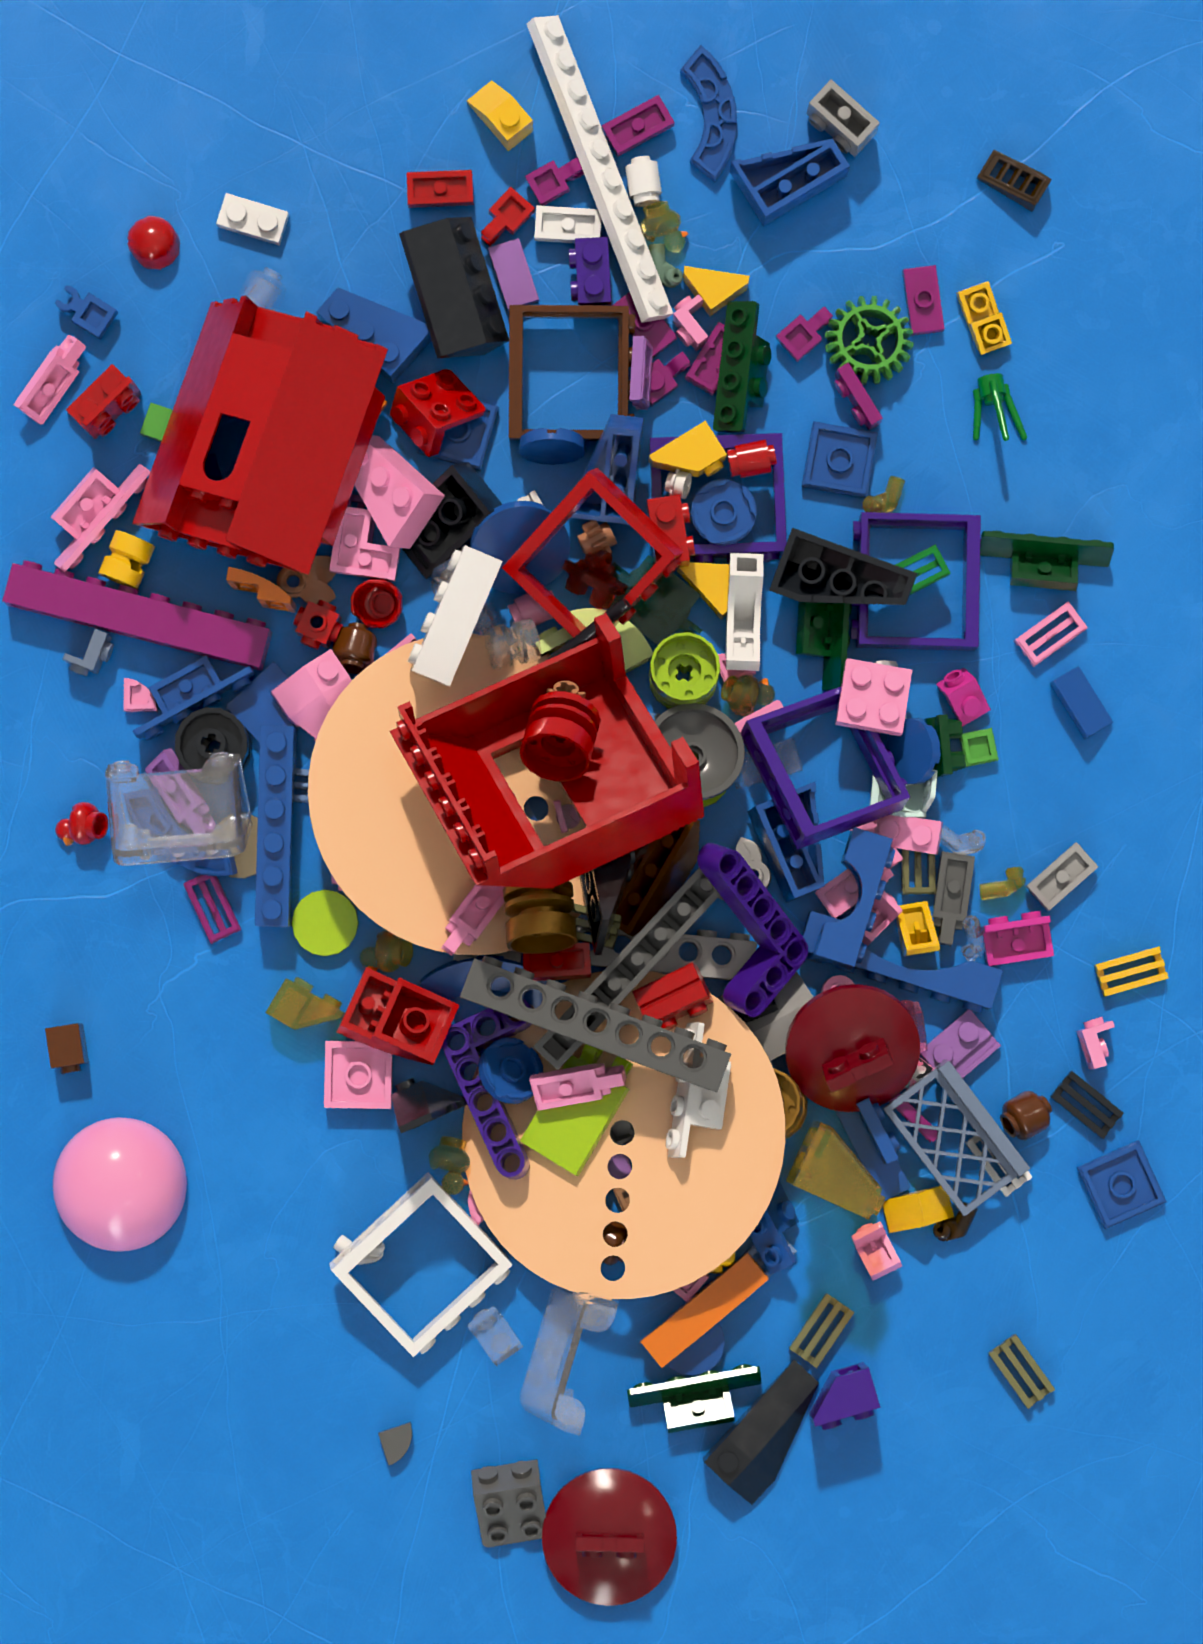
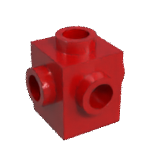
[293,599,344,650]

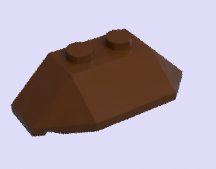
[617,820,700,937]

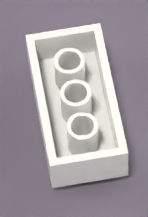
[407,545,503,686]

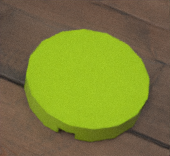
[292,890,359,956]

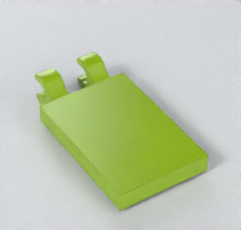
[520,1044,633,1176]

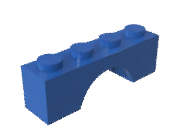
[812,827,895,970]

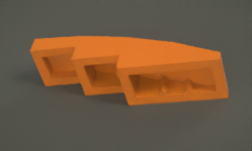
[641,1252,769,1368]

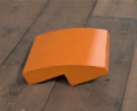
[226,567,297,613]

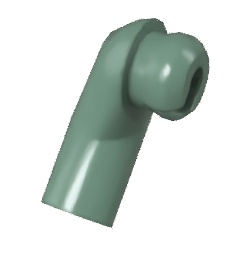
[649,244,683,288]

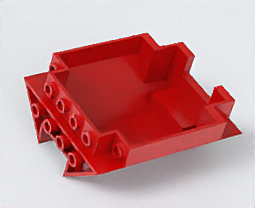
[132,295,388,575]

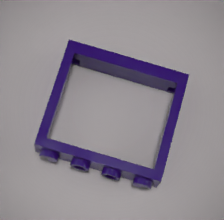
[649,433,787,563]
[851,512,981,651]
[740,687,910,850]

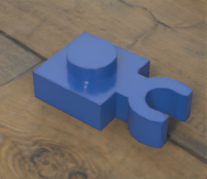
[55,285,118,340]

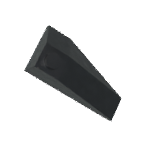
[769,528,918,605]
[391,1078,467,1133]

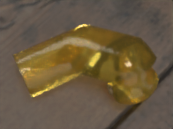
[863,476,905,513]
[979,867,1026,900]

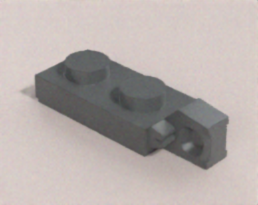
[932,851,975,946]

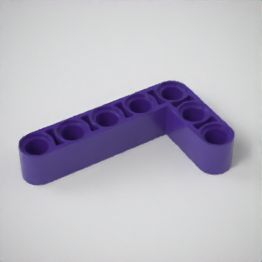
[697,843,809,1017]
[442,999,533,1180]

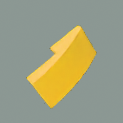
[956,281,1012,355]

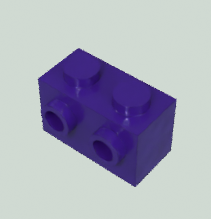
[569,237,611,306]

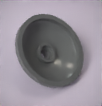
[655,703,745,800]

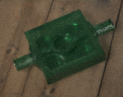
[606,555,703,646]

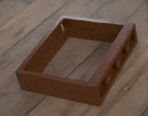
[509,305,635,441]

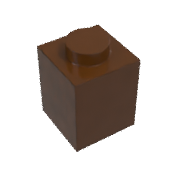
[45,1023,89,1074]

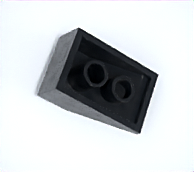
[402,462,503,579]
[579,850,635,955]

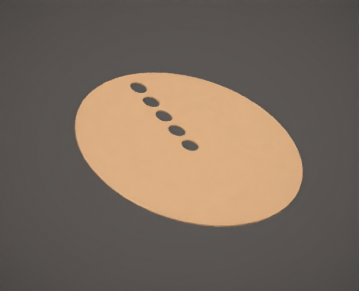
[308,633,586,955]
[462,971,786,1299]

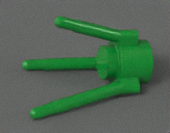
[973,373,1027,441]

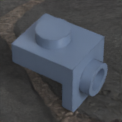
[63,629,114,676]

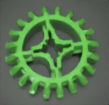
[824,296,914,385]

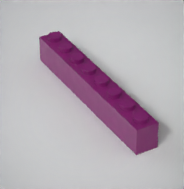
[2,560,273,671]

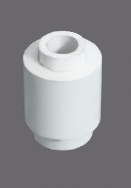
[625,156,662,207]

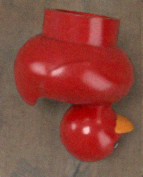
[55,802,109,846]

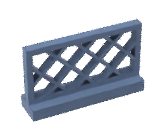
[882,1059,1030,1217]

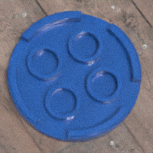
[470,501,570,594]

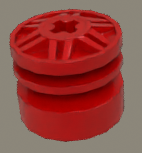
[519,691,601,782]

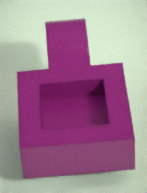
[525,157,584,206]
[776,306,833,362]
[650,351,691,406]

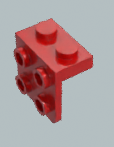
[390,369,485,457]

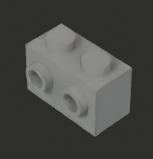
[807,79,880,157]

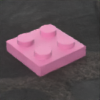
[835,658,912,736]
[324,1041,393,1109]

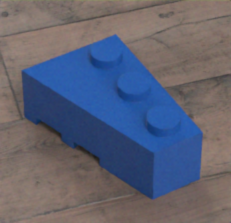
[729,138,850,227]
[316,288,432,384]
[570,414,644,525]
[747,782,825,903]

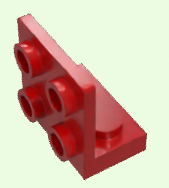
[66,364,142,439]

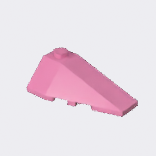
[270,649,352,741]

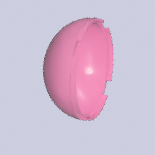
[53,1117,187,1252]

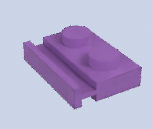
[920,1010,1001,1078]

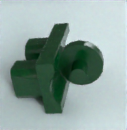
[924,714,966,778]

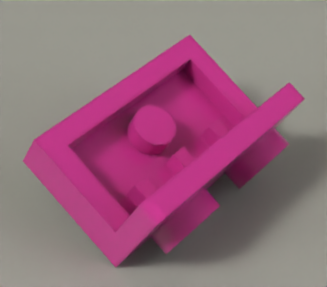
[981,911,1054,966]

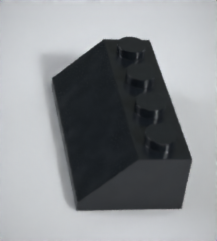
[399,217,509,359]

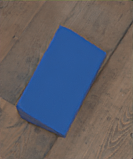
[1050,666,1113,740]

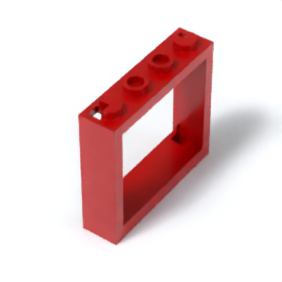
[502,468,684,638]

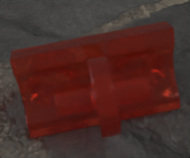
[562,550,628,609]

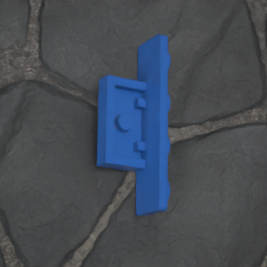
[133,656,255,741]
[835,1098,910,1202]
[750,1178,799,1274]

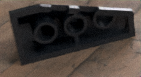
[703,1360,819,1505]

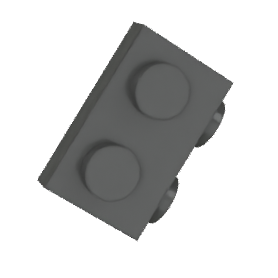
[471,1459,546,1547]

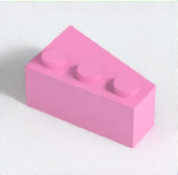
[354,435,445,549]

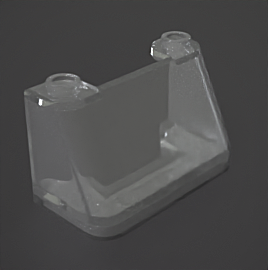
[105,752,253,866]
[520,1286,619,1436]

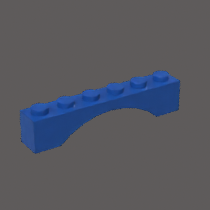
[255,725,297,927]
[802,911,1003,1013]

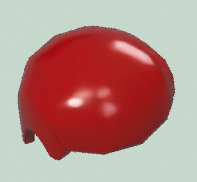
[127,215,180,269]
[351,578,403,628]

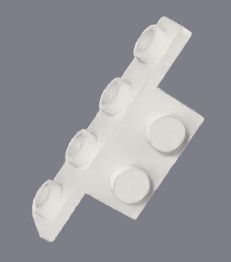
[666,1022,731,1158]

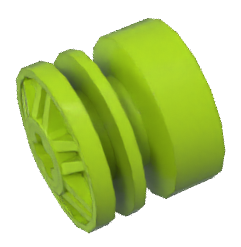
[649,632,720,709]

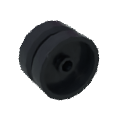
[175,707,252,784]

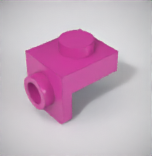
[937,668,991,727]

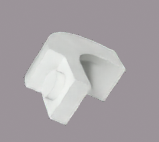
[725,553,763,671]

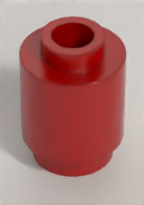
[727,439,777,478]

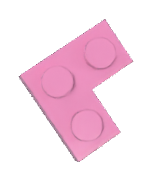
[329,507,401,582]

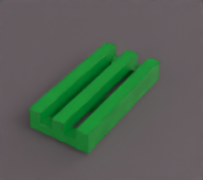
[896,544,951,595]

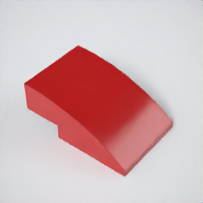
[336,967,460,1065]

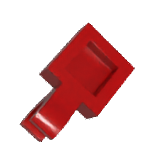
[480,187,535,247]

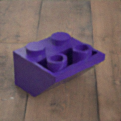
[809,1362,881,1430]

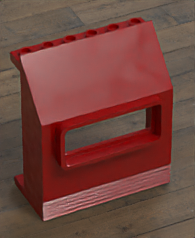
[389,613,704,889]

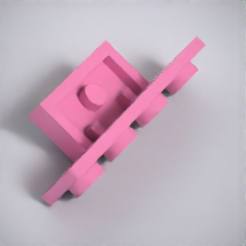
[51,464,150,572]

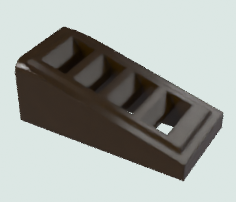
[976,150,1052,212]

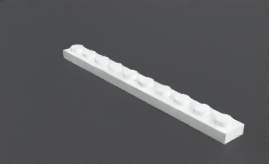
[527,15,673,323]

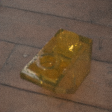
[265,976,345,1030]

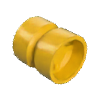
[98,530,155,590]

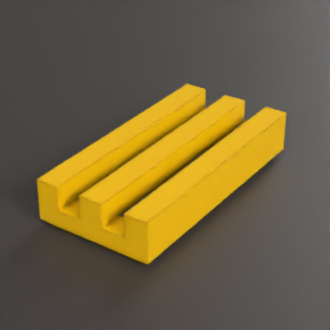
[1094,946,1169,997]

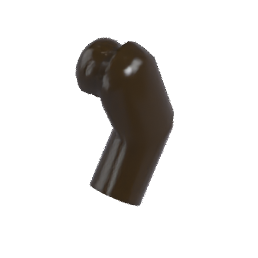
[933,1201,978,1241]

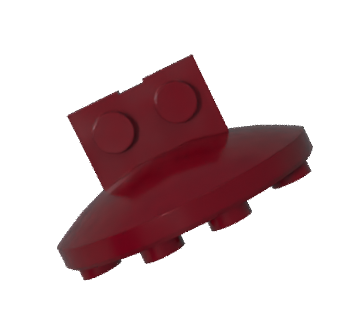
[785,984,920,1112]
[542,1468,677,1606]

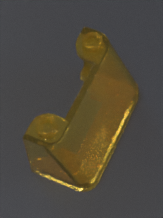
[785,1120,885,1220]

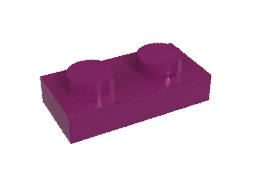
[602,95,675,157]
[834,363,883,431]

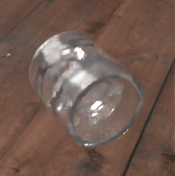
[484,618,541,670]

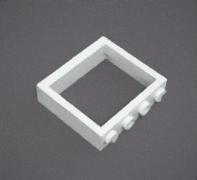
[329,1172,513,1357]

